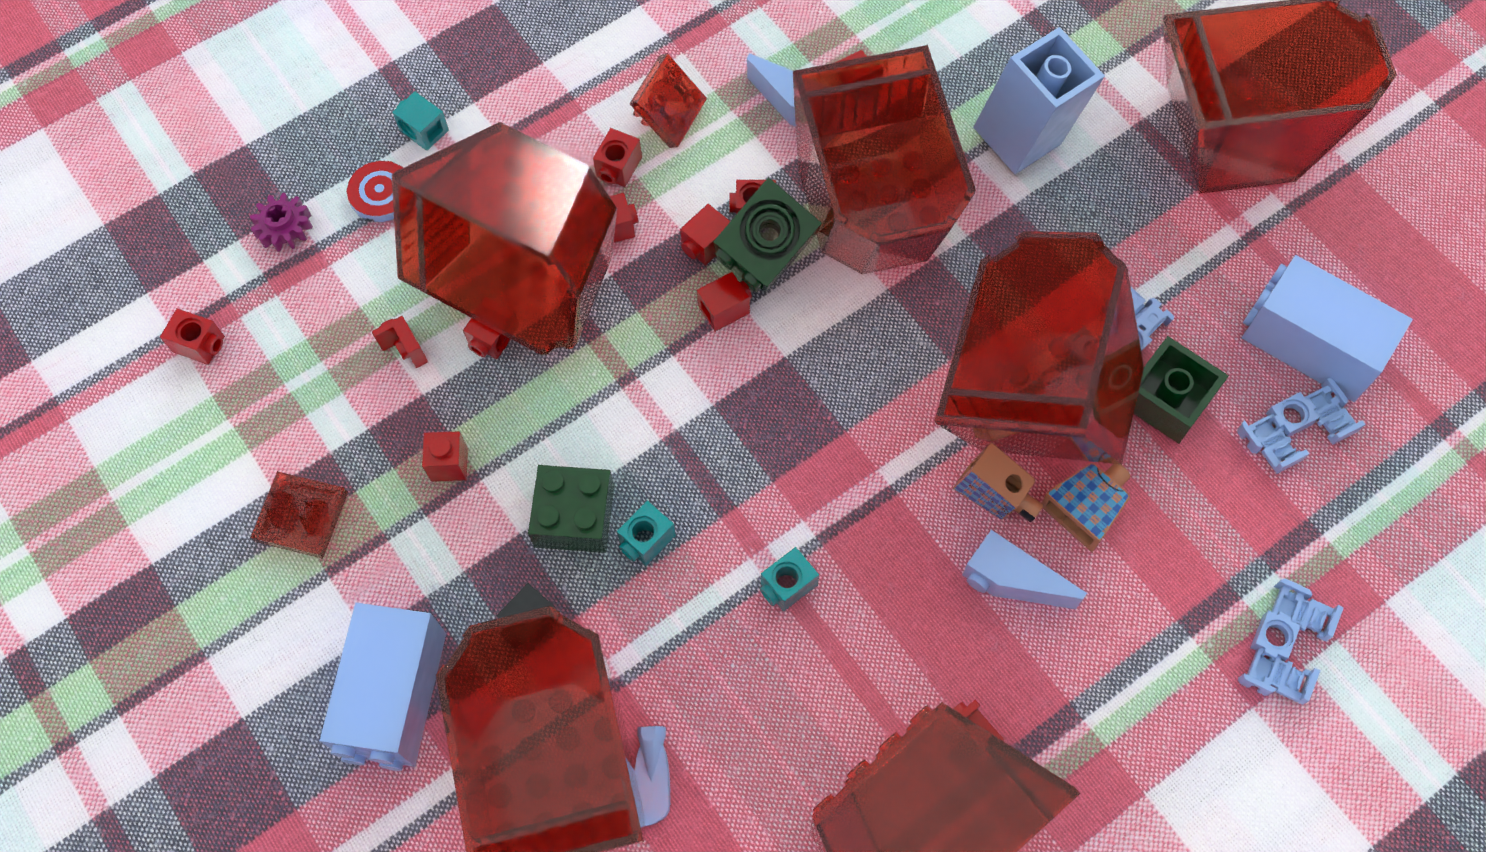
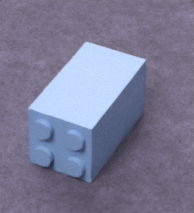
[973,27,1105,175]
[1241,255,1413,402]
[319,602,446,771]

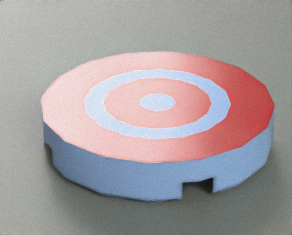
[346,161,415,222]

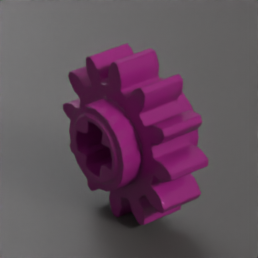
[250,193,313,252]

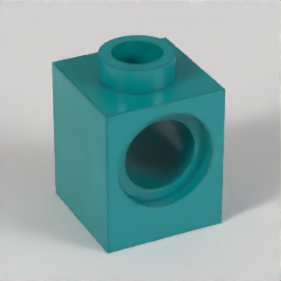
[392,91,449,151]
[617,500,676,566]
[760,547,819,612]

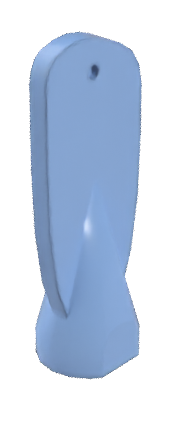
[634,726,671,826]

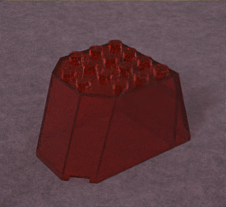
[1163,0,1397,194]
[793,45,976,274]
[392,122,617,355]
[934,231,1144,465]
[436,606,646,852]
[810,702,1080,852]

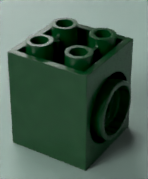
[713,177,822,293]

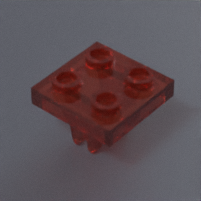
[629,53,707,148]
[250,471,348,559]

